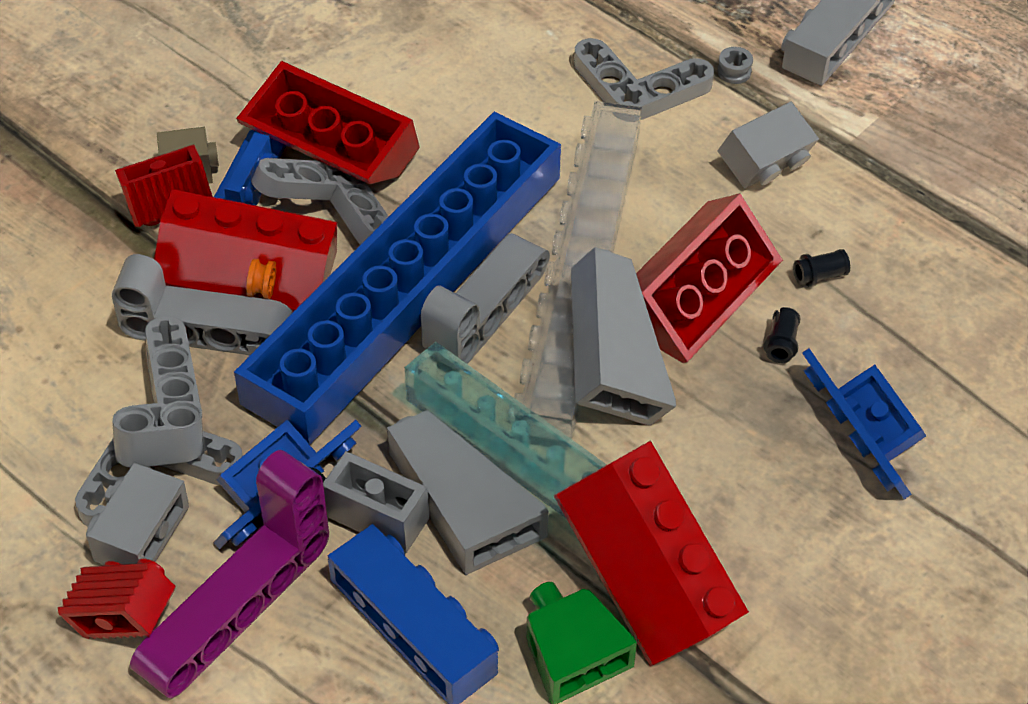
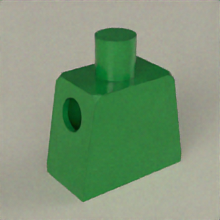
[526,582,637,704]

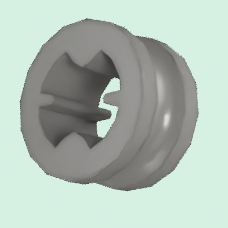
[717,47,753,84]

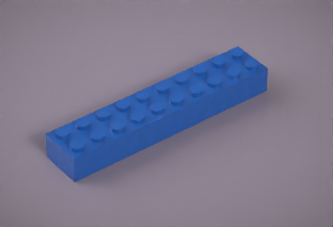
[234,111,561,445]

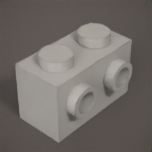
[717,101,819,189]
[323,451,430,553]
[86,463,189,565]

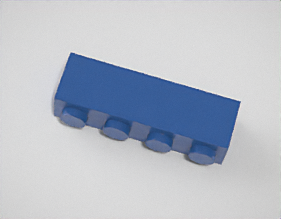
[327,524,499,704]

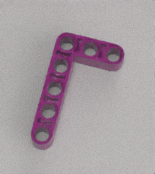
[130,450,329,698]

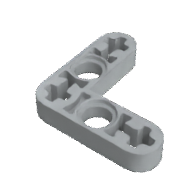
[574,38,714,122]
[251,158,389,245]
[75,431,243,526]

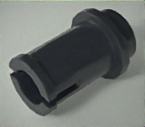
[793,249,851,287]
[764,307,801,363]

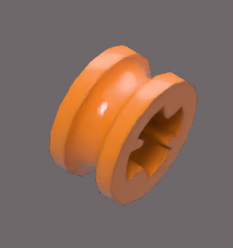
[246,259,276,299]

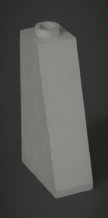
[571,247,676,426]
[387,410,549,575]

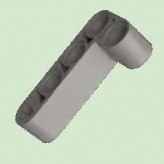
[421,233,550,367]
[112,254,292,355]
[112,317,203,468]

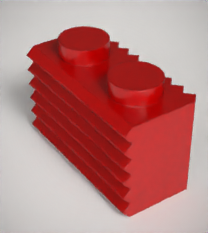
[115,144,213,227]
[58,559,176,639]

